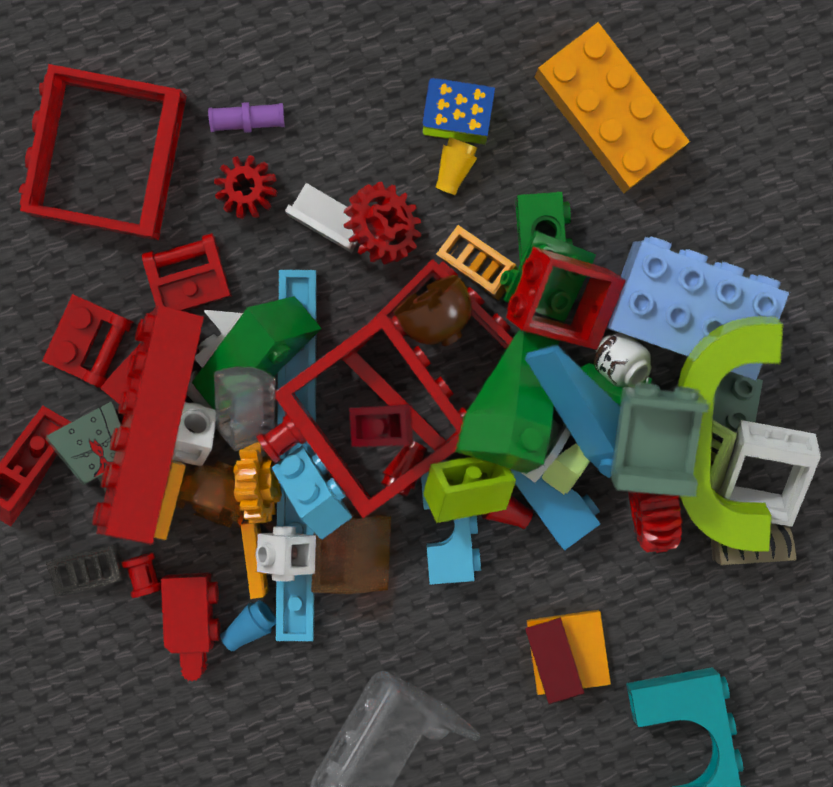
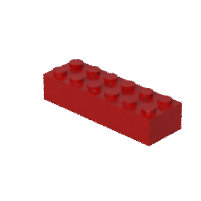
[92,305,204,544]

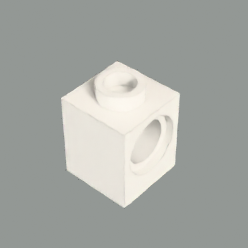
[172,403,217,466]

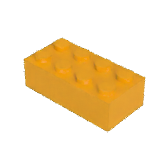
[535,22,690,193]

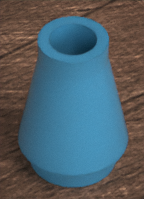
[220,600,276,651]

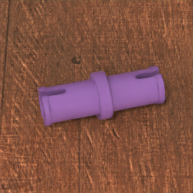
[208,102,285,133]

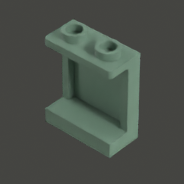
[611,383,709,497]

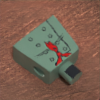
[46,402,120,492]

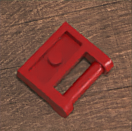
[142,233,232,311]
[42,294,134,388]

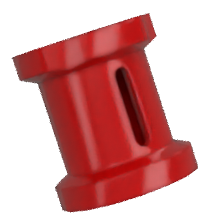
[256,415,306,464]
[121,552,161,598]

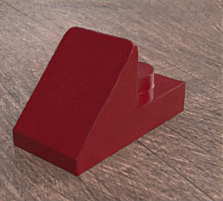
[349,404,414,447]

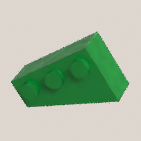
[192,296,322,416]

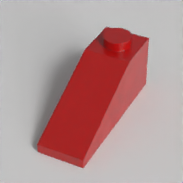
[0,406,71,526]

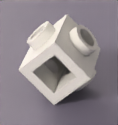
[256,526,316,581]

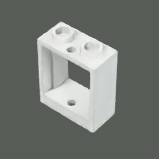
[718,420,821,527]

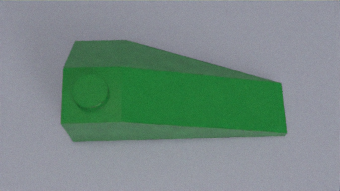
[456,328,559,474]

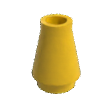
[435,137,477,195]

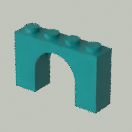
[626,667,746,787]

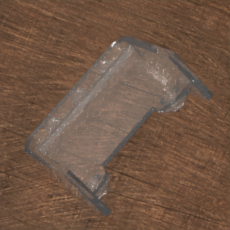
[310,671,481,787]

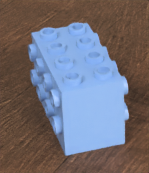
[607,236,789,380]

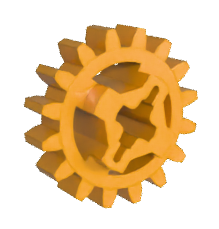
[233,442,282,524]

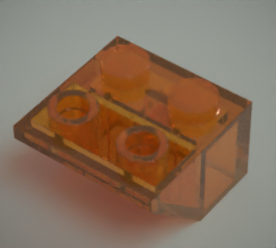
[311,514,391,594]

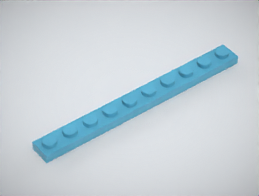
[276,270,317,641]

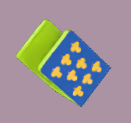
[423,78,495,145]

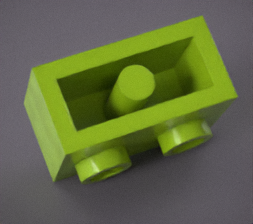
[423,457,516,523]

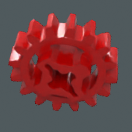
[344,182,421,265]

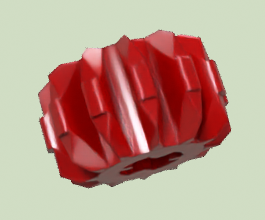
[214,155,278,219]

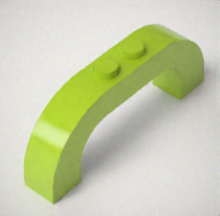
[678,316,783,552]

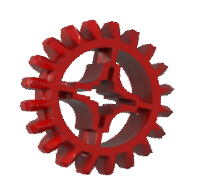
[628,491,682,553]

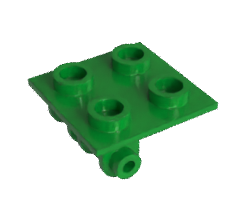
[500,230,596,322]

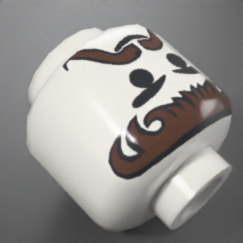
[594,332,651,388]

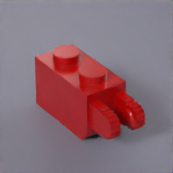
[161,573,220,682]

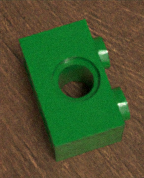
[515,192,573,263]

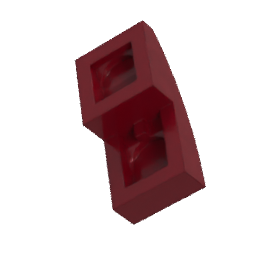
[525,617,584,705]

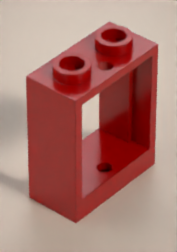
[506,246,626,350]

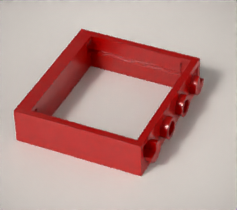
[19,64,187,241]
[342,259,513,460]
[273,312,466,518]

